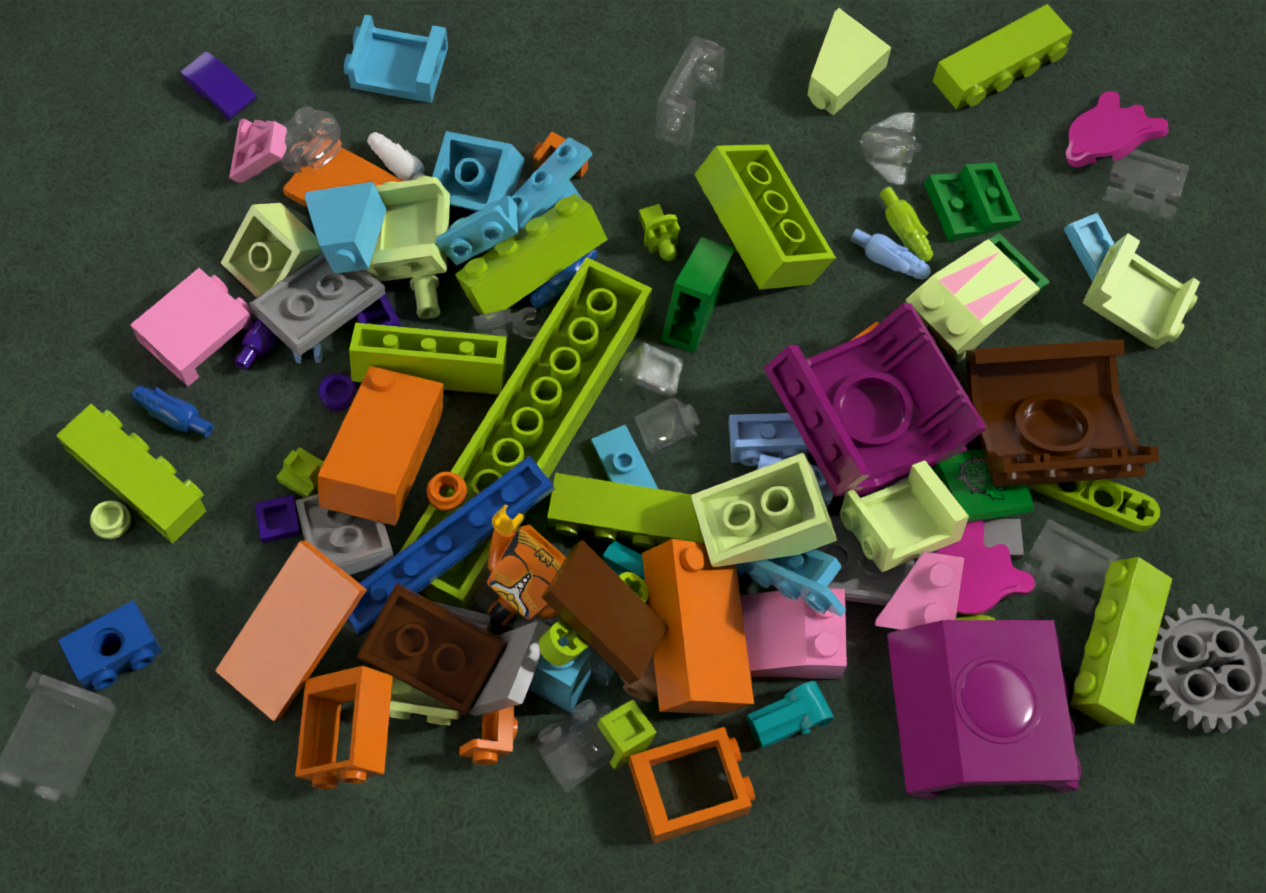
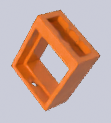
[295,666,393,790]
[629,727,755,844]

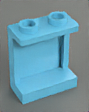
[344,15,448,103]

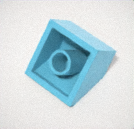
[432,131,525,212]

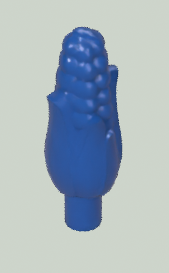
[530,249,598,308]
[131,386,214,437]

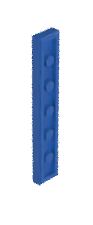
[347,456,555,637]

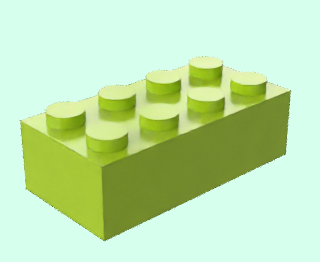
[694,144,836,290]

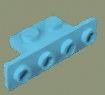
[485,138,592,252]
[736,549,846,617]

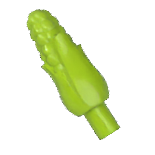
[879,187,933,262]

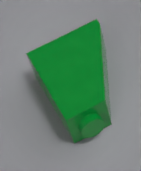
[661,237,735,353]

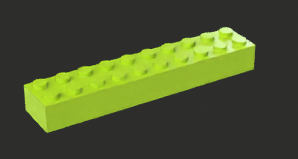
[399,257,652,616]

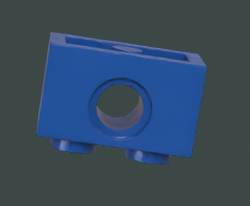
[58,600,163,691]

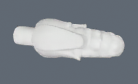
[367,132,426,181]

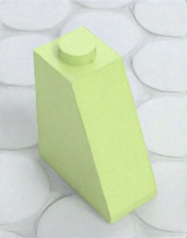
[807,8,891,115]

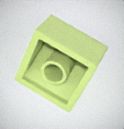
[221,203,322,298]

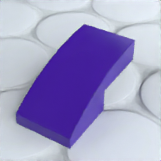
[180,51,257,120]

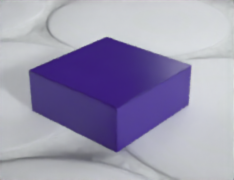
[254,495,301,543]

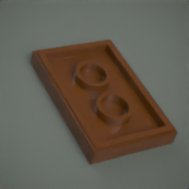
[541,540,668,685]
[356,582,506,715]

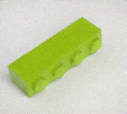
[933,4,1073,110]
[455,193,608,322]
[349,323,507,395]
[56,404,206,544]
[547,473,704,549]
[1070,557,1173,726]

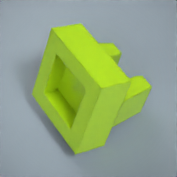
[276,447,324,498]

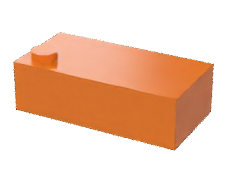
[318,366,443,526]
[642,539,754,715]

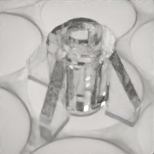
[860,112,923,185]

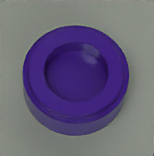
[318,373,357,411]

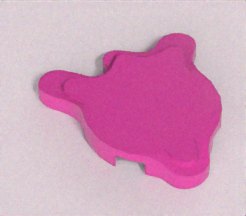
[1066,91,1169,167]
[935,520,1035,616]

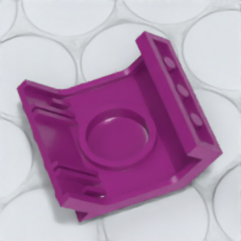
[763,303,987,497]
[887,620,1081,799]

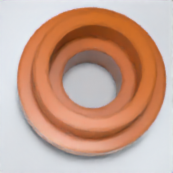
[427,472,467,511]

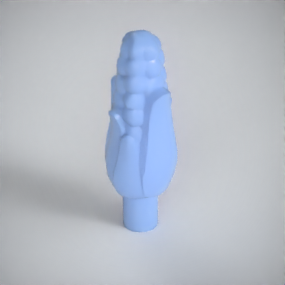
[850,229,931,280]

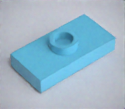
[1063,213,1114,282]
[591,425,658,489]

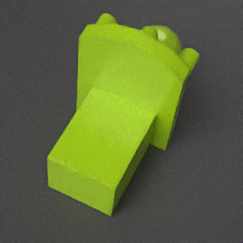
[638,204,680,261]

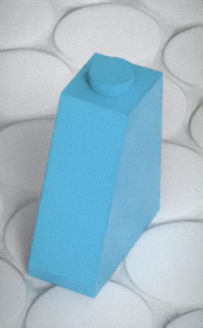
[305,182,387,274]
[528,636,592,713]

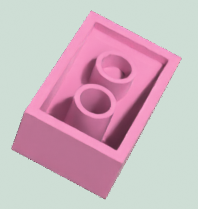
[740,588,847,679]

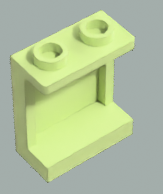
[366,176,450,282]
[1083,233,1200,349]
[840,460,969,572]

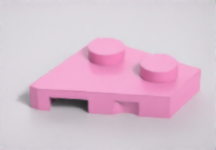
[229,119,287,183]

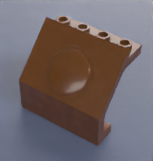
[965,339,1159,487]

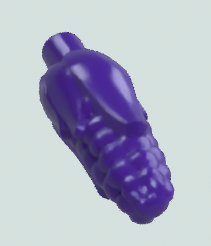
[234,318,278,370]

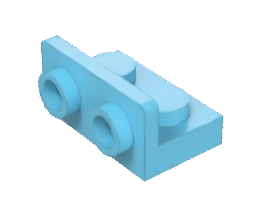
[436,195,518,266]

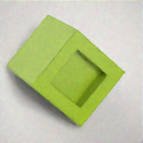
[597,699,657,770]

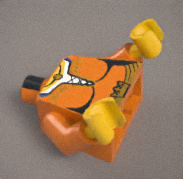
[487,504,566,626]

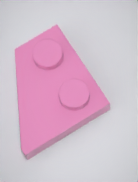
[875,551,964,630]

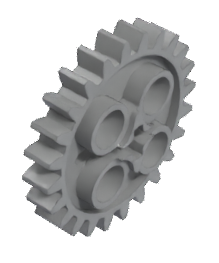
[1145,604,1266,733]

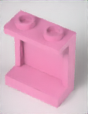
[130,268,253,387]

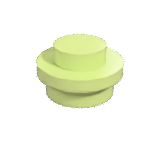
[90,501,131,539]

